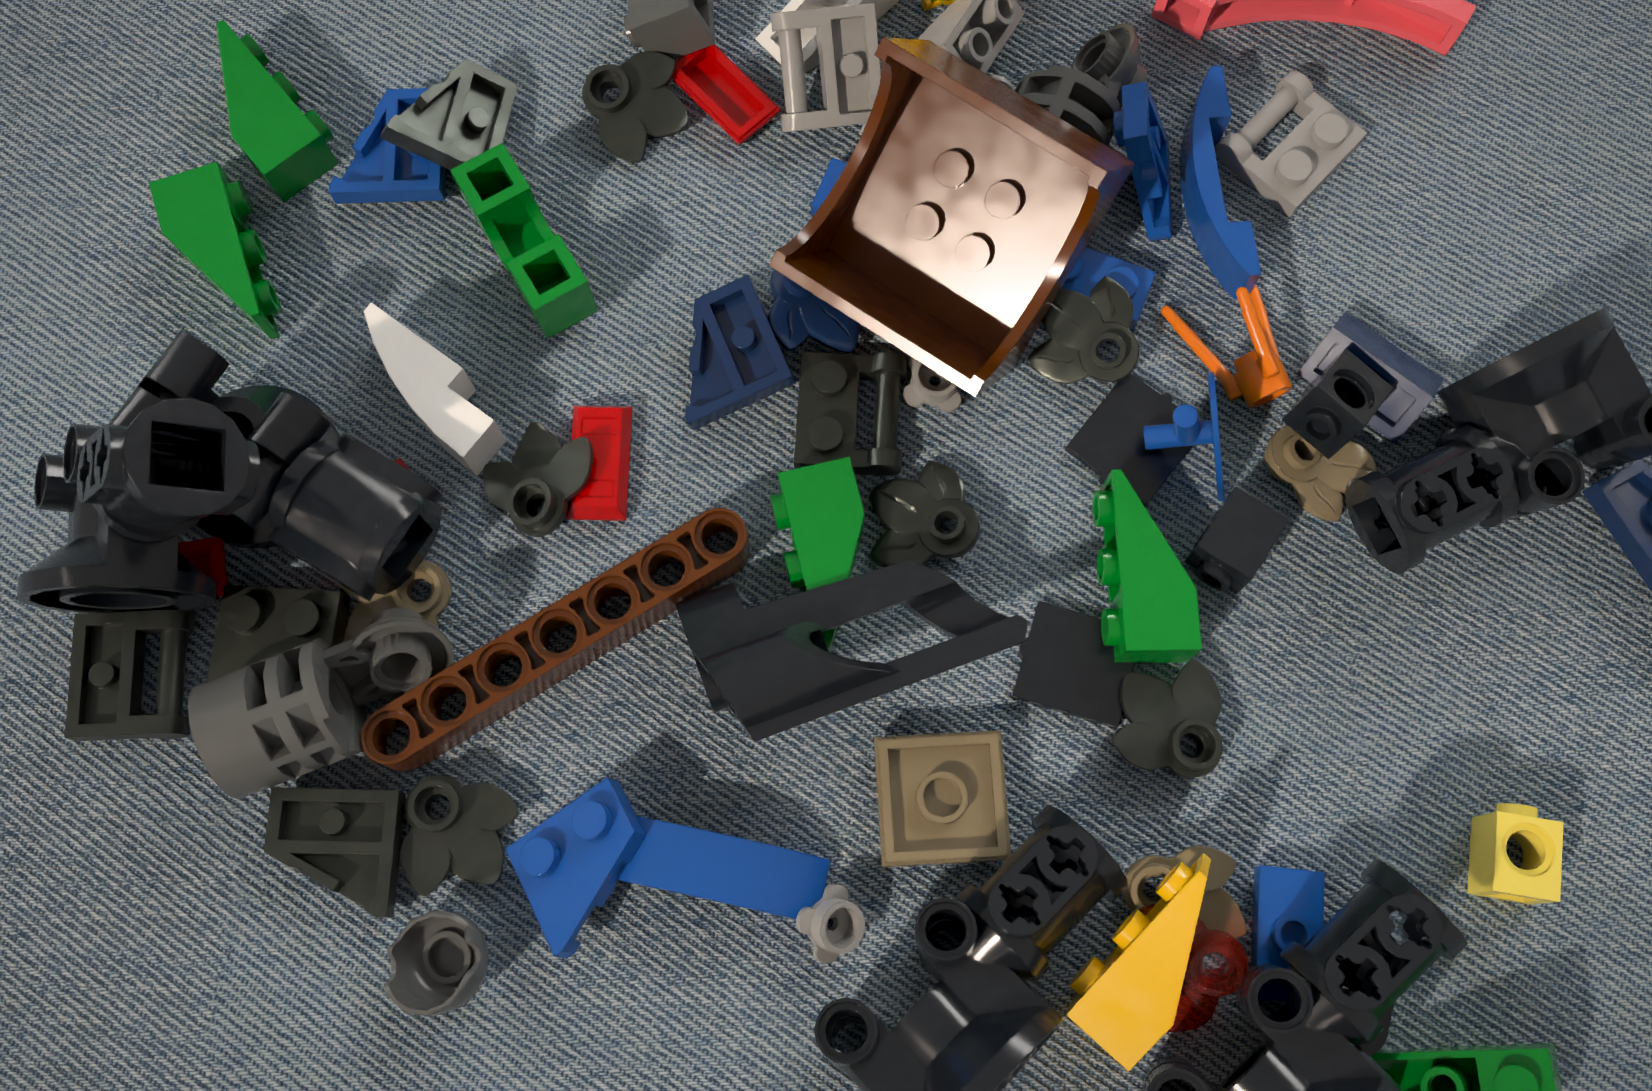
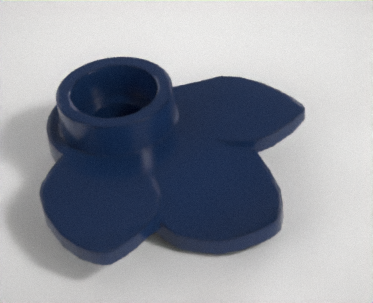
[768,269,860,353]

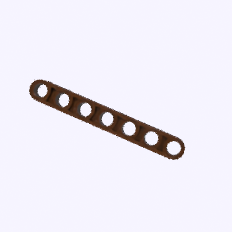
[360,508,750,772]

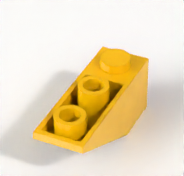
[1066,853,1211,1071]

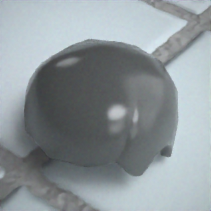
[384,910,488,1016]

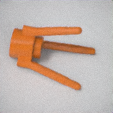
[1161,286,1293,408]

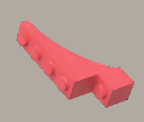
[1151,0,1477,55]

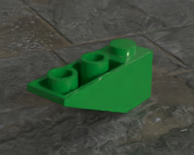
[216,19,339,203]
[149,162,281,340]
[770,456,864,653]
[1092,469,1202,664]
[1371,1043,1562,1091]

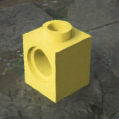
[1467,803,1564,905]

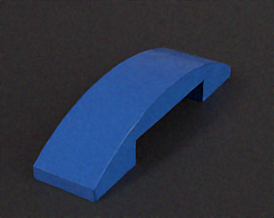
[1180,65,1261,300]
[616,816,830,920]

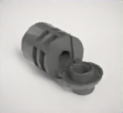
[1015,22,1148,147]
[188,607,454,799]

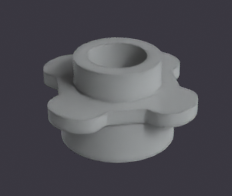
[903,357,961,413]
[796,884,865,963]

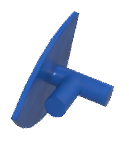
[1144,372,1224,501]

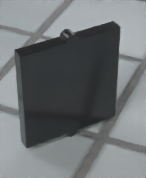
[1065,373,1192,507]
[1011,601,1135,729]

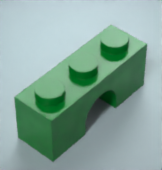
[450,143,598,339]

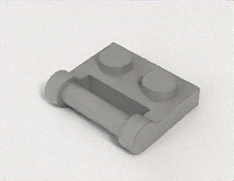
[771,3,881,132]
[1215,71,1368,218]

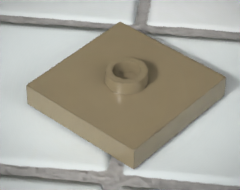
[874,730,1011,868]

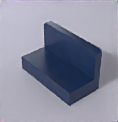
[1297,312,1443,444]

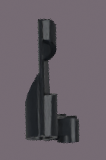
[675,559,1028,742]

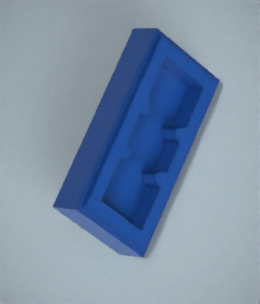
[1251,865,1325,1002]

